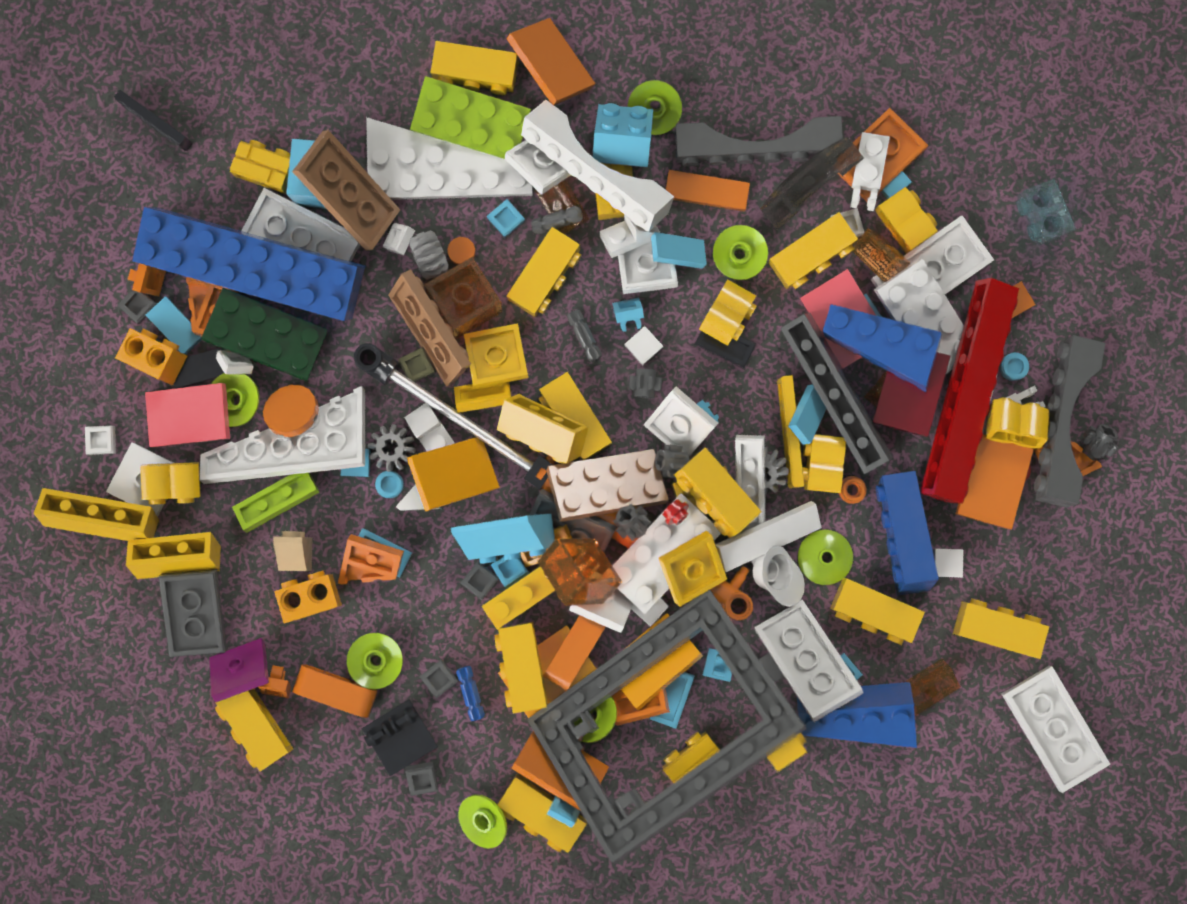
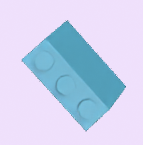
[451,514,556,564]

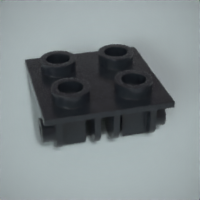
[361,699,438,776]

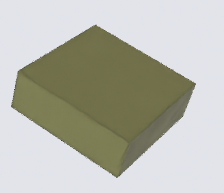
[398,347,435,383]

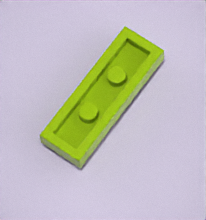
[232,473,320,533]

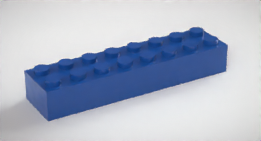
[132,207,365,321]

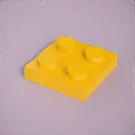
[464,323,529,389]
[658,530,727,607]

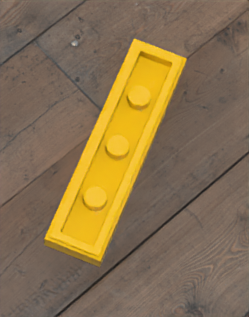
[777,375,804,489]

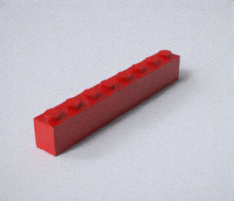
[920,278,1019,504]

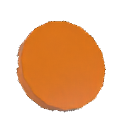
[263,385,319,437]

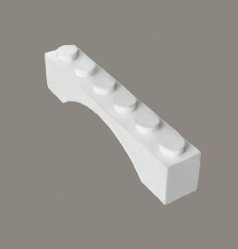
[521,100,674,232]

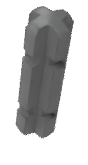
[531,206,583,234]
[567,309,602,362]

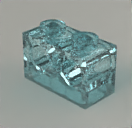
[1016,178,1076,246]

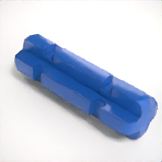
[456,666,485,721]

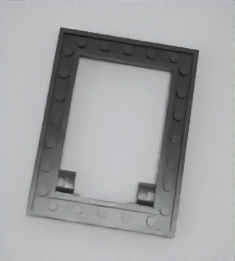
[527,590,807,864]

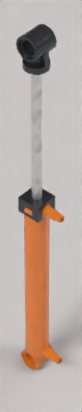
[354,343,753,620]

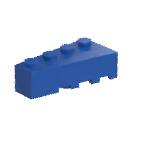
[823,304,942,392]
[876,471,939,596]
[797,682,917,748]

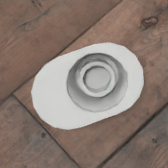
[751,546,805,607]

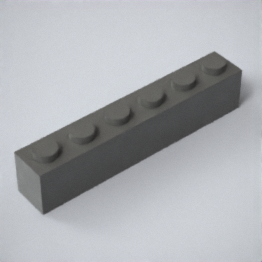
[781,313,893,474]

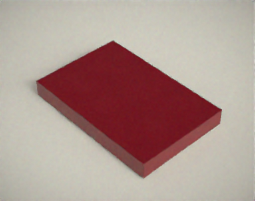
[873,352,951,437]

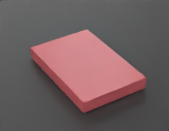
[800,269,876,368]
[145,383,230,448]

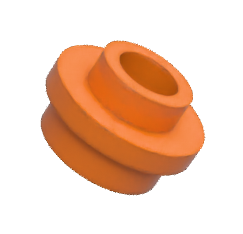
[839,476,867,504]

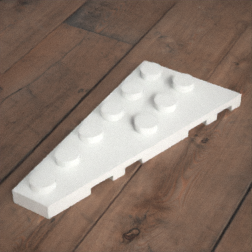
[366,117,533,200]
[200,386,365,484]

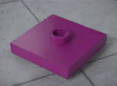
[209,638,269,703]

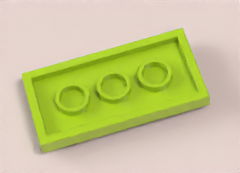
[410,76,531,159]

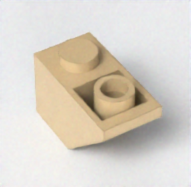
[273,531,312,571]

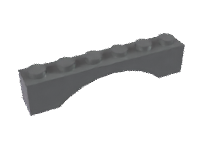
[675,116,843,167]
[1034,335,1105,508]

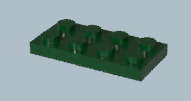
[201,288,328,381]

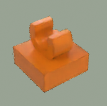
[128,263,166,296]
[258,665,291,698]

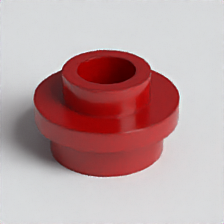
[662,499,689,526]

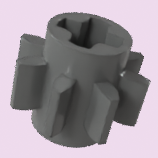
[628,369,662,399]
[1082,424,1119,459]
[655,444,690,478]
[613,504,651,541]

